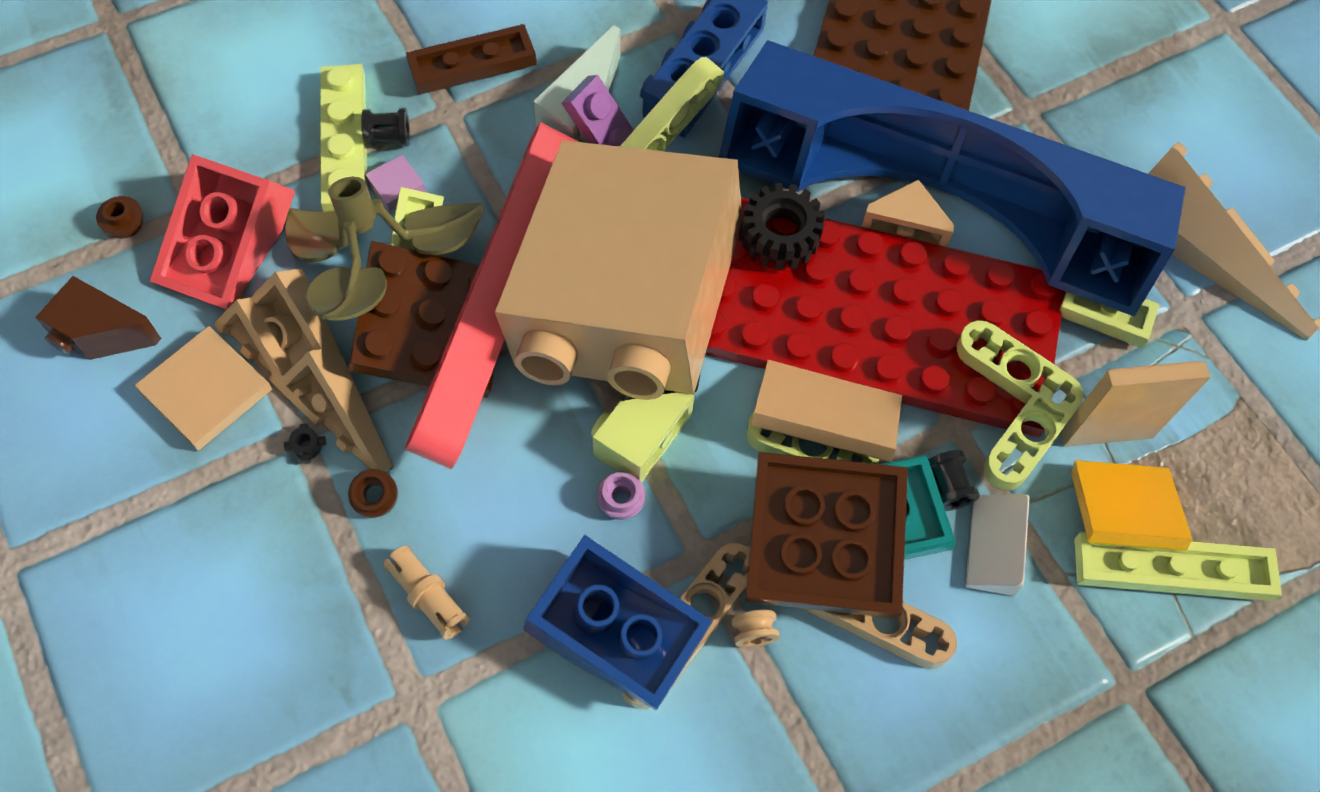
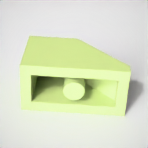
[591,392,694,483]

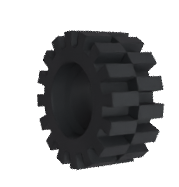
[741,183,825,270]

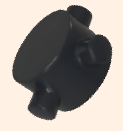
[284,423,327,464]

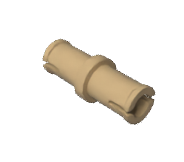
[383,545,470,640]

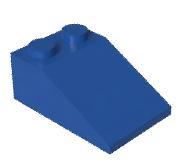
[523,535,713,710]

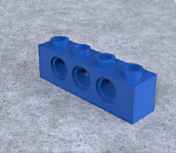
[640,0,768,138]

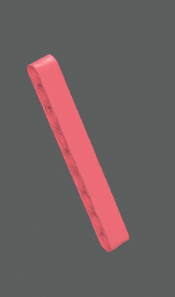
[405,122,579,469]

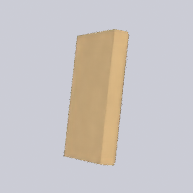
[751,360,902,462]
[1060,361,1211,447]

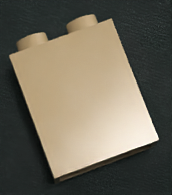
[495,140,743,400]

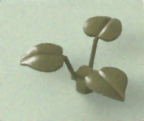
[285,176,483,321]

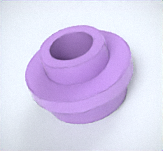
[597,472,645,520]

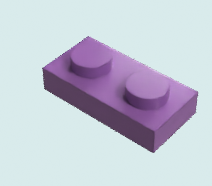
[561,75,634,146]

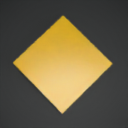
[1071,460,1193,551]

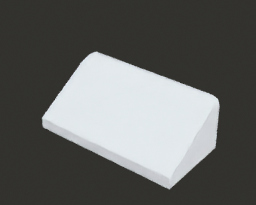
[965,494,1029,596]

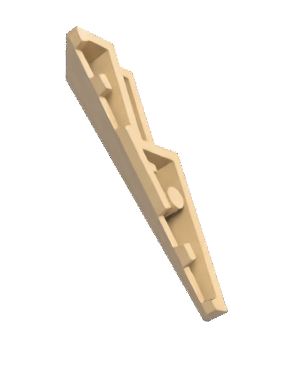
[1148,142,1320,340]
[214,268,393,472]

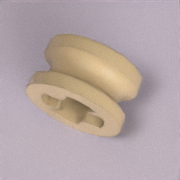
[731,610,780,648]

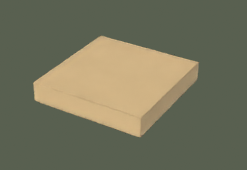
[134,326,272,451]

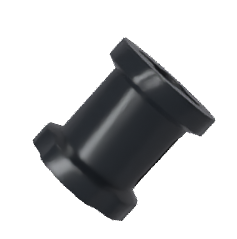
[361,108,410,148]
[928,450,980,511]

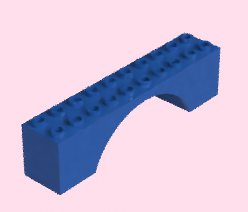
[718,40,1186,317]

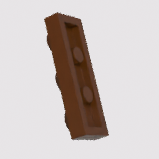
[406,24,537,94]

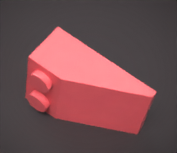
[150,154,295,310]

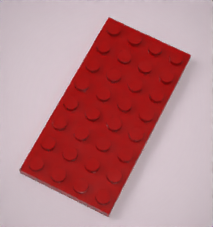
[705,198,1065,438]

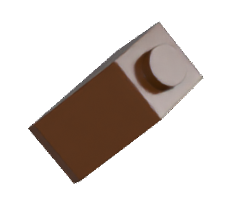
[35,276,162,360]

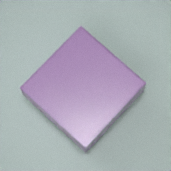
[365,155,426,212]

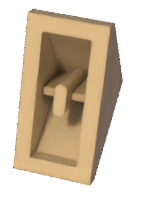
[861,180,954,247]

